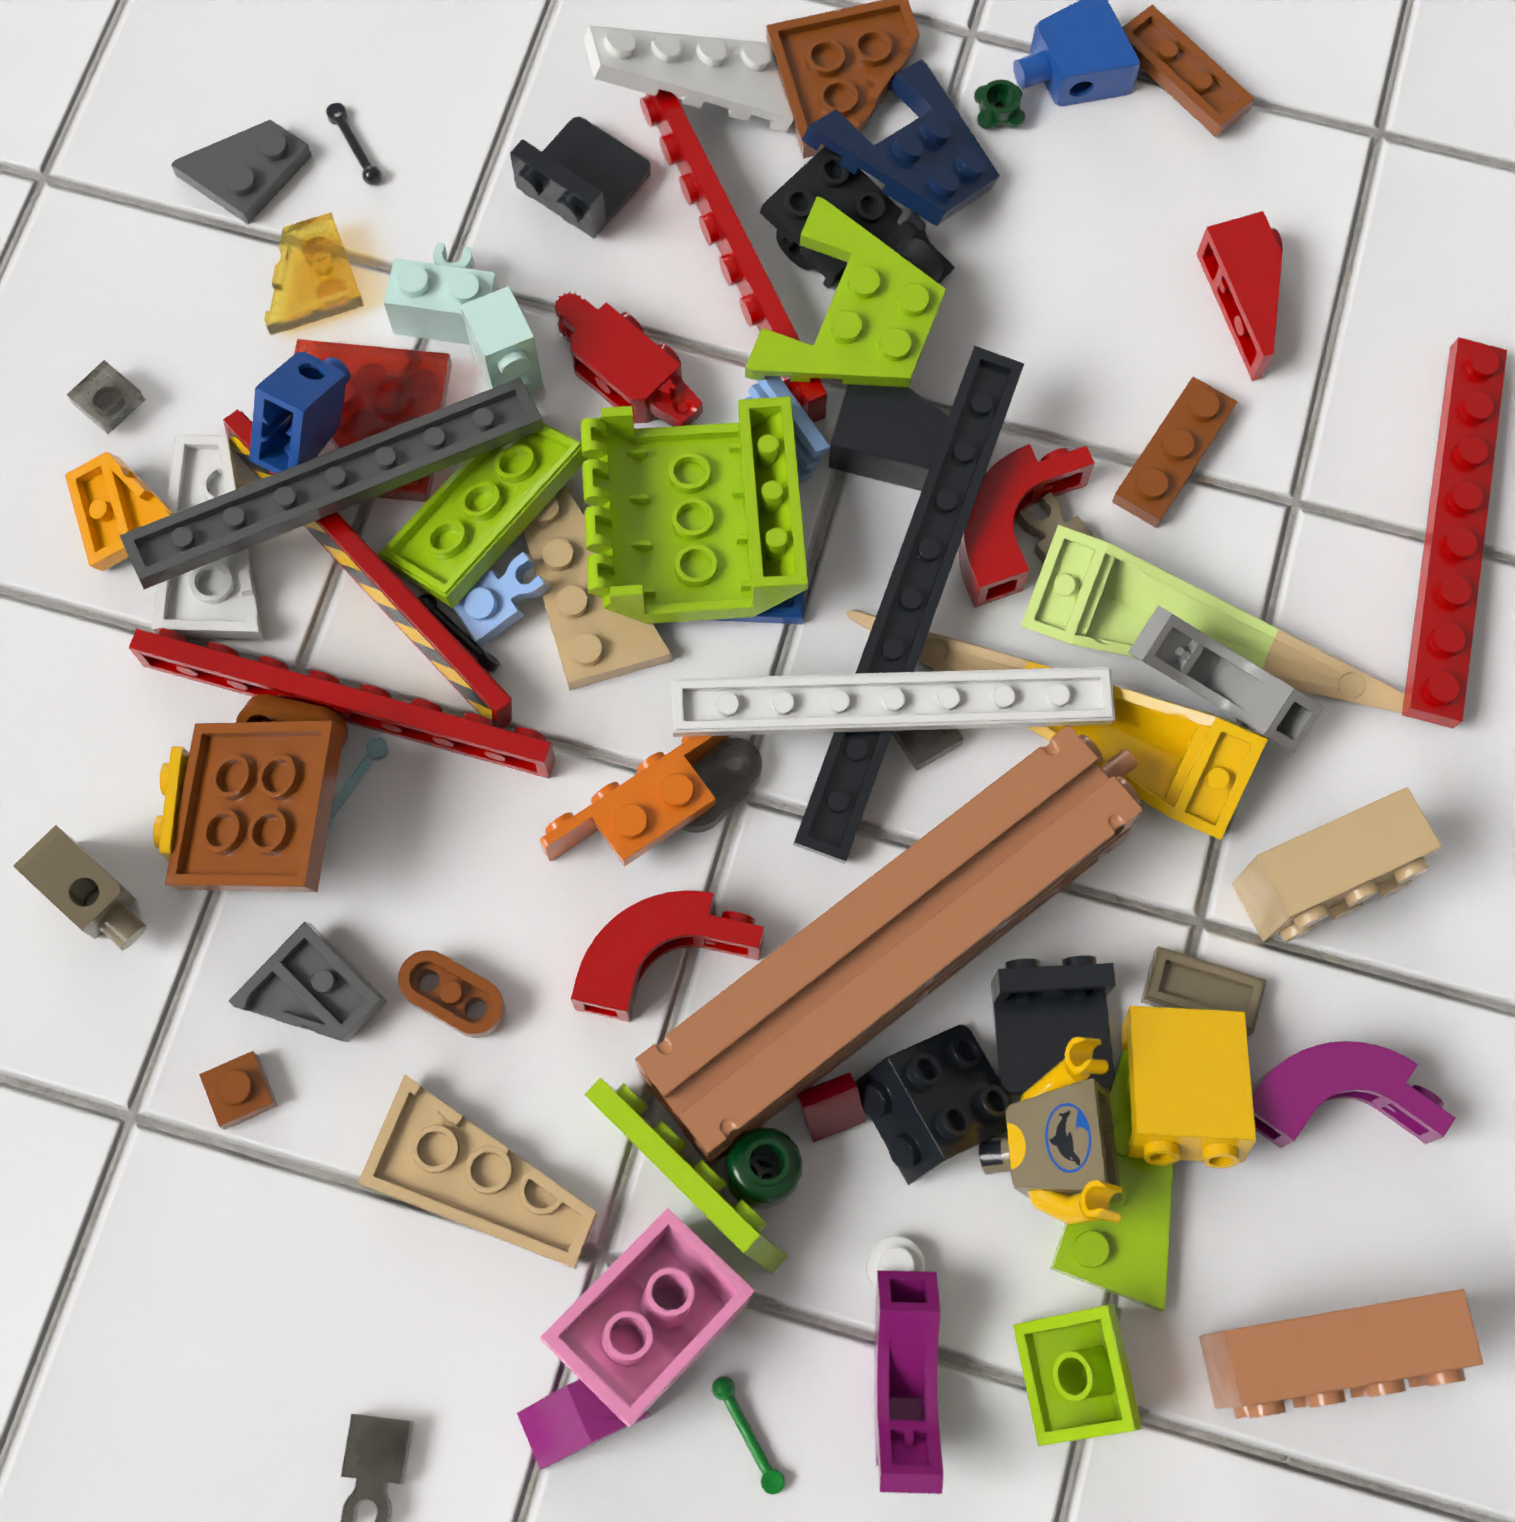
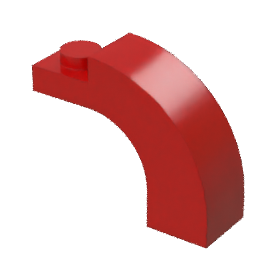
[959,444,1095,608]
[571,890,764,1022]

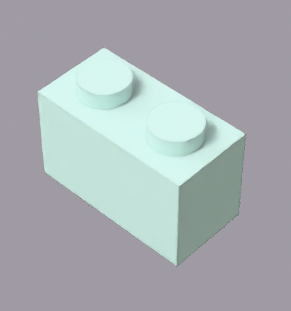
[460,286,544,396]

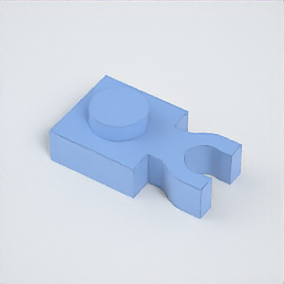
[454,552,551,646]

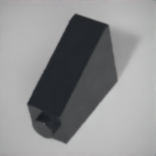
[828,384,948,491]

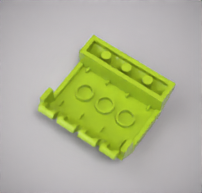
[580,396,808,624]

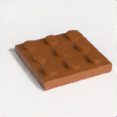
[165,721,345,892]

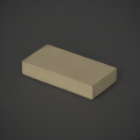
[1140,946,1267,1036]

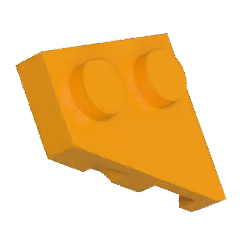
[65,452,175,571]

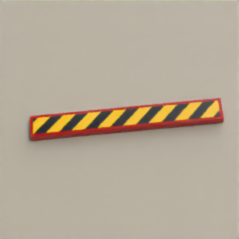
[223,409,512,729]

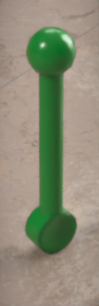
[712,1376,785,1495]

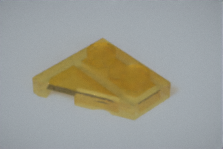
[264,212,364,336]

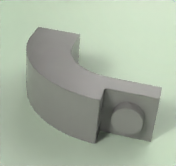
[1128,605,1324,753]

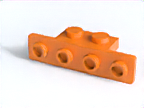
[540,735,730,867]

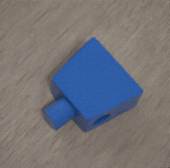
[1013,0,1141,107]
[249,352,351,474]

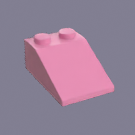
[540,1208,755,1427]

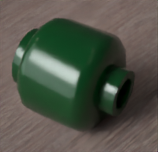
[724,1127,803,1209]

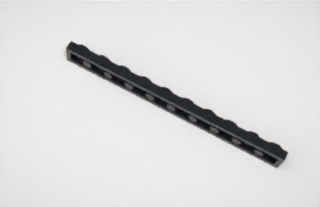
[793,346,1025,864]

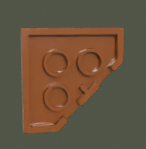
[766,0,920,158]

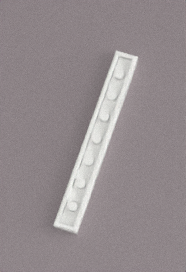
[671,667,1115,737]

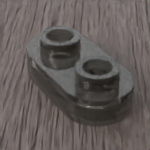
[682,738,762,833]

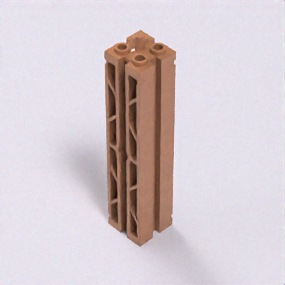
[635,725,1143,1167]

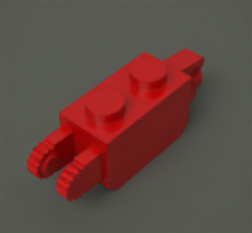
[554,292,703,426]

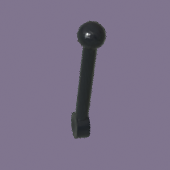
[326,103,382,185]
[418,594,501,673]

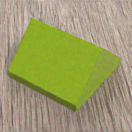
[1013,1304,1142,1446]

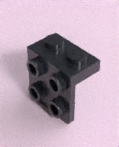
[510,117,651,239]
[991,955,1116,1094]
[855,1025,1013,1185]

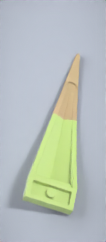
[1021,524,1404,713]

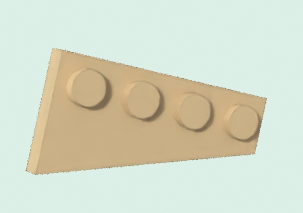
[523,485,672,690]
[358,1074,598,1269]

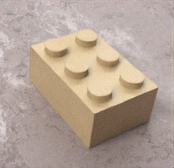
[1232,787,1442,943]

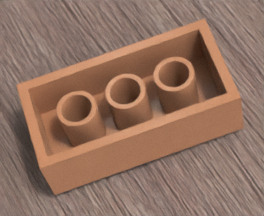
[1199,1289,1484,1419]

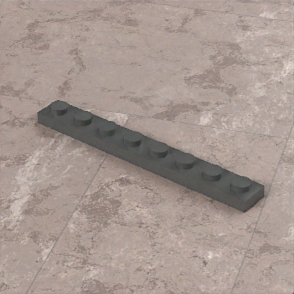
[119,377,543,590]

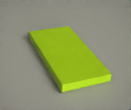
[378,423,588,608]

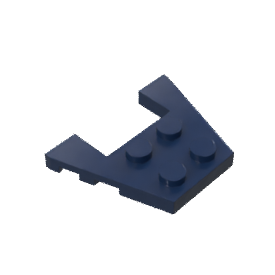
[802,59,1000,226]

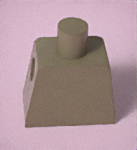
[13,825,147,950]

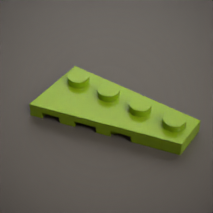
[1050,1049,1174,1312]
[584,1077,788,1273]

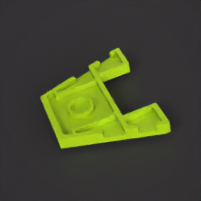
[745,196,946,387]

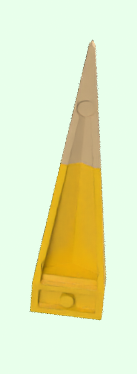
[846,610,1268,840]

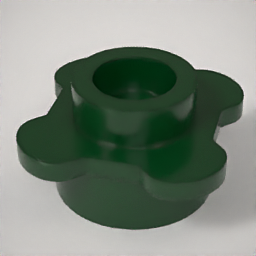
[974,79,1025,130]

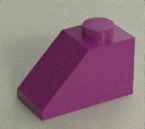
[517,1379,650,1470]

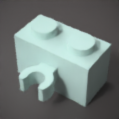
[383,243,499,345]

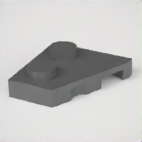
[171,119,312,225]
[229,922,387,1042]

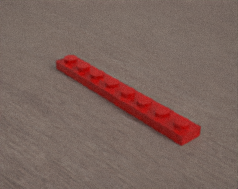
[640,89,827,423]
[1402,337,1507,729]
[128,628,556,779]

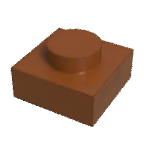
[199,1051,278,1130]

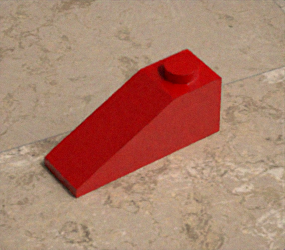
[1196,211,1283,381]

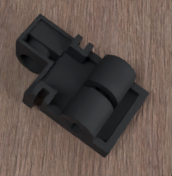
[760,146,955,289]

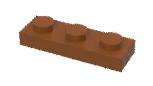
[1122,4,1255,137]
[1112,376,1237,528]

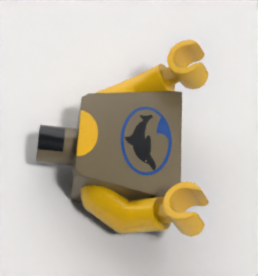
[979,1037,1123,1225]

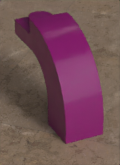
[1252,1041,1456,1148]
[874,1270,944,1494]

